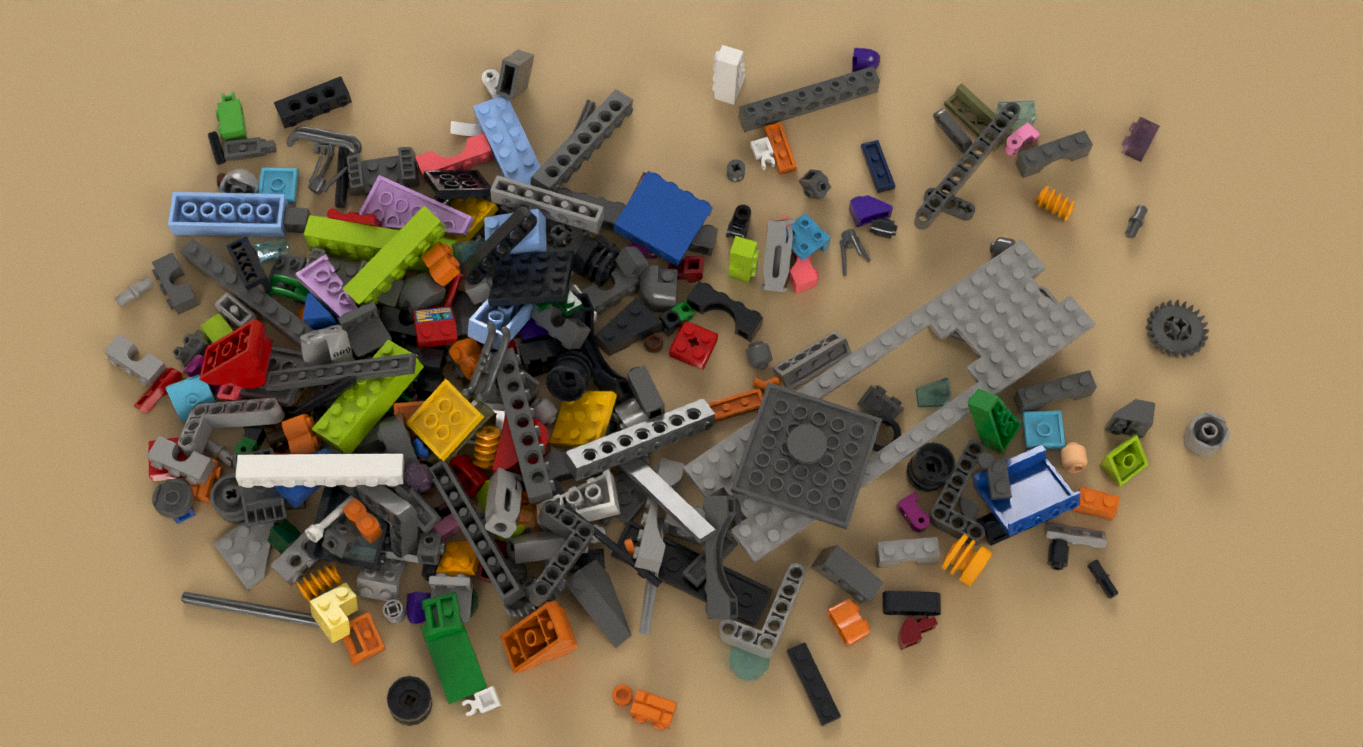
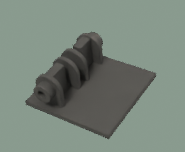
[268,256,307,292]

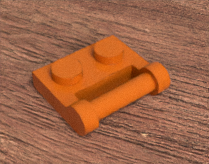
[342,612,386,666]

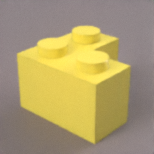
[310,583,358,643]

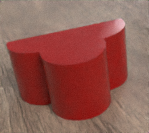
[199,319,272,389]
[492,404,551,475]

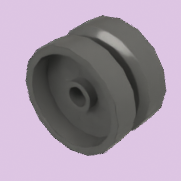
[210,474,244,524]

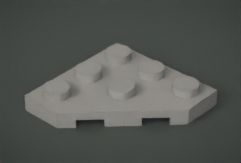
[213,522,276,591]

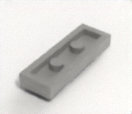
[1044,522,1107,548]

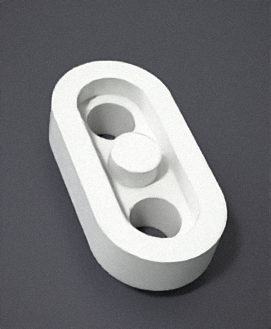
[482,69,501,99]

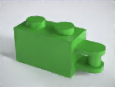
[215,92,248,141]

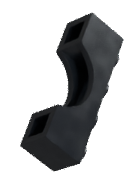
[687,281,763,342]

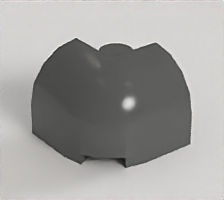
[639,265,678,313]
[398,272,446,315]

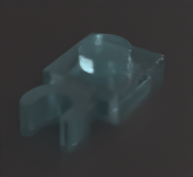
[254,238,290,264]

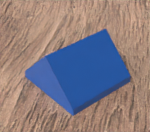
[303,293,339,330]

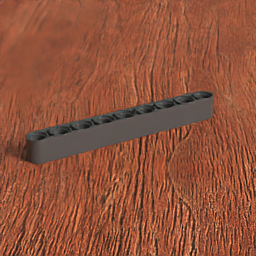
[914,102,1020,230]

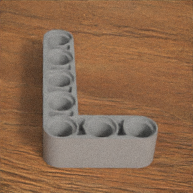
[178,398,285,458]
[719,563,805,658]

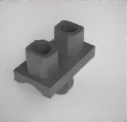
[173,330,208,367]

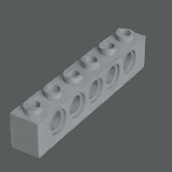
[490,175,604,234]

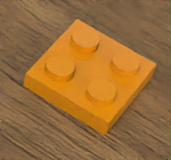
[436,541,480,577]

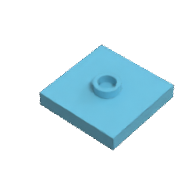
[258,168,299,204]
[166,374,216,423]
[1021,410,1066,450]

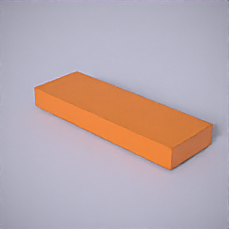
[764,122,797,175]
[707,388,763,423]

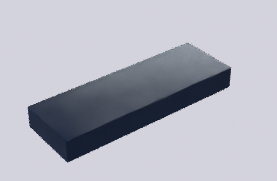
[861,140,895,193]

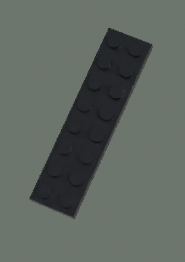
[611,520,773,627]

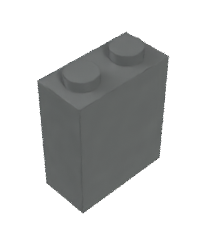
[496,50,534,99]
[627,365,665,419]

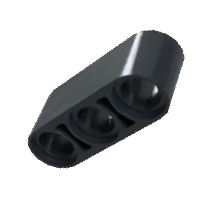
[882,591,941,616]

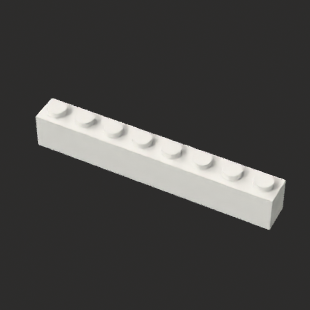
[236,454,404,488]

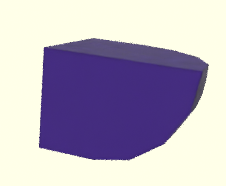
[852,48,880,73]
[406,592,431,624]

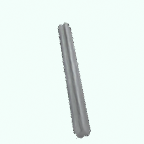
[639,518,665,635]

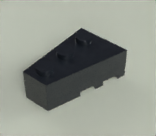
[595,298,663,356]

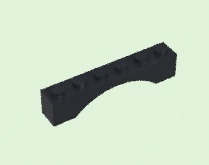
[563,293,634,405]

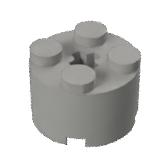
[1184,412,1230,457]

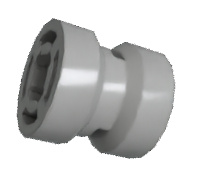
[383,599,406,624]

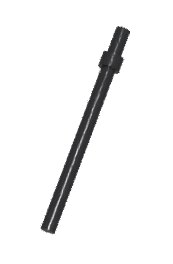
[566,505,662,588]

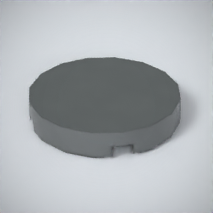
[787,424,827,464]
[152,479,194,518]

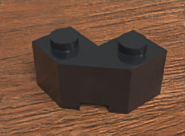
[413,347,446,397]

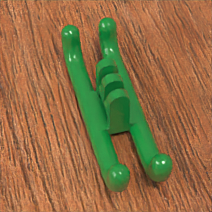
[265,274,336,318]

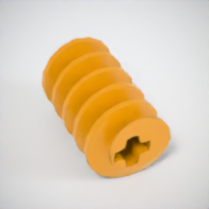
[1034,185,1075,222]
[473,425,501,470]
[296,562,342,602]

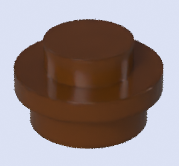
[644,334,663,353]

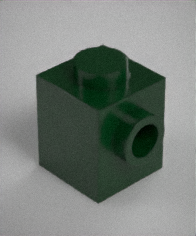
[267,519,302,554]

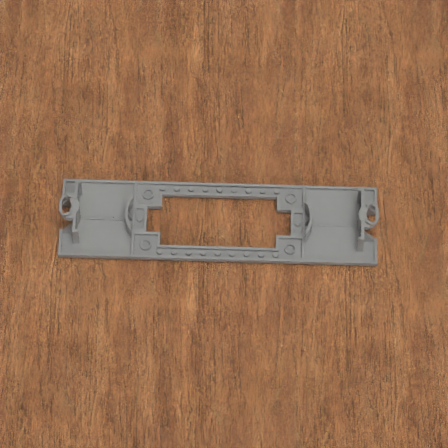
[683,239,1096,564]

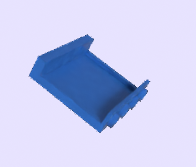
[614,171,713,267]
[973,445,1080,536]

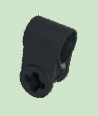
[726,204,751,238]

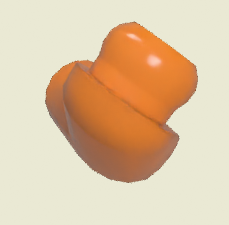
[752,376,782,391]

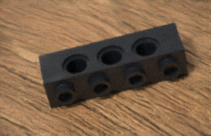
[274,76,352,129]

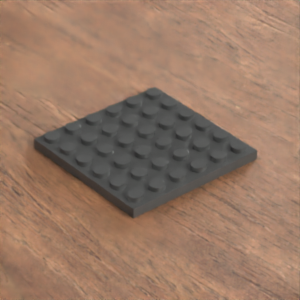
[731,382,882,530]

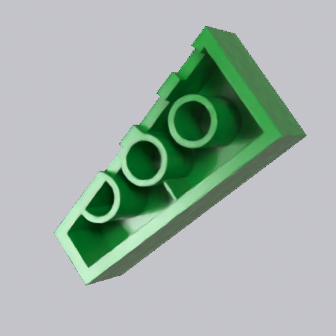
[968,388,1022,454]

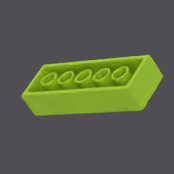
[343,205,447,305]
[312,340,424,454]

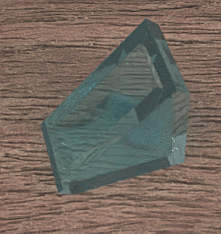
[451,239,486,269]
[916,377,951,407]

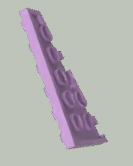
[359,175,474,236]

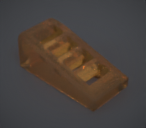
[515,492,537,528]

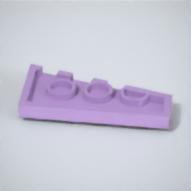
[295,254,358,318]

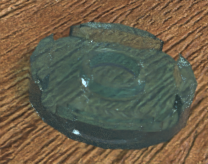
[729,639,770,681]

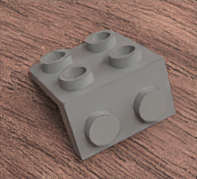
[357,555,407,601]
[429,573,473,623]

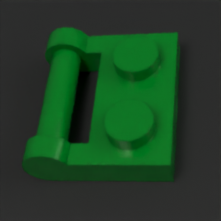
[421,592,463,641]

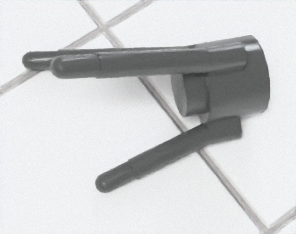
[308,156,347,195]
[839,229,871,276]

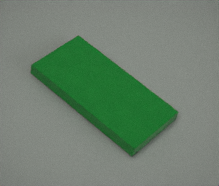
[420,617,488,704]

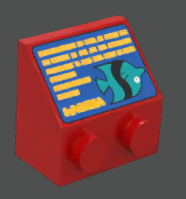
[413,306,457,348]

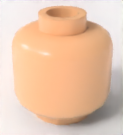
[1060,442,1088,473]

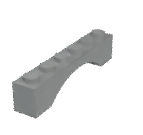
[633,458,684,573]

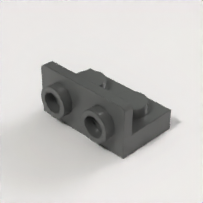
[857,385,904,427]

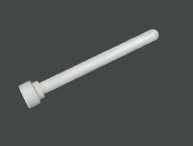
[305,495,355,542]

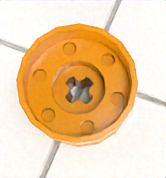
[941,534,993,588]

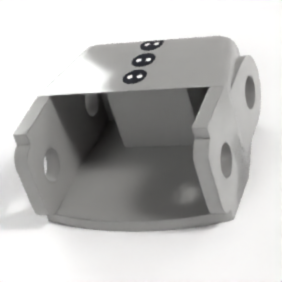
[300,325,354,367]

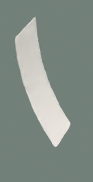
[451,121,482,136]

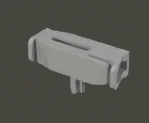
[761,218,795,292]
[484,467,522,539]
[506,530,588,570]

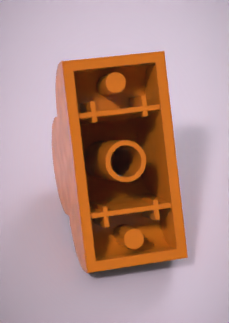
[500,601,578,673]

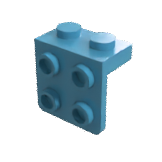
[786,213,830,260]

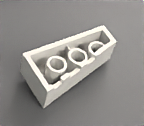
[712,45,746,105]
[535,469,620,531]

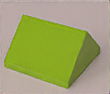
[1100,434,1149,487]

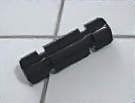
[208,131,226,165]

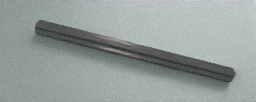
[181,591,321,628]

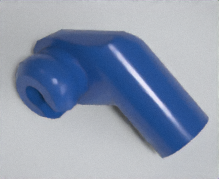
[413,435,430,458]

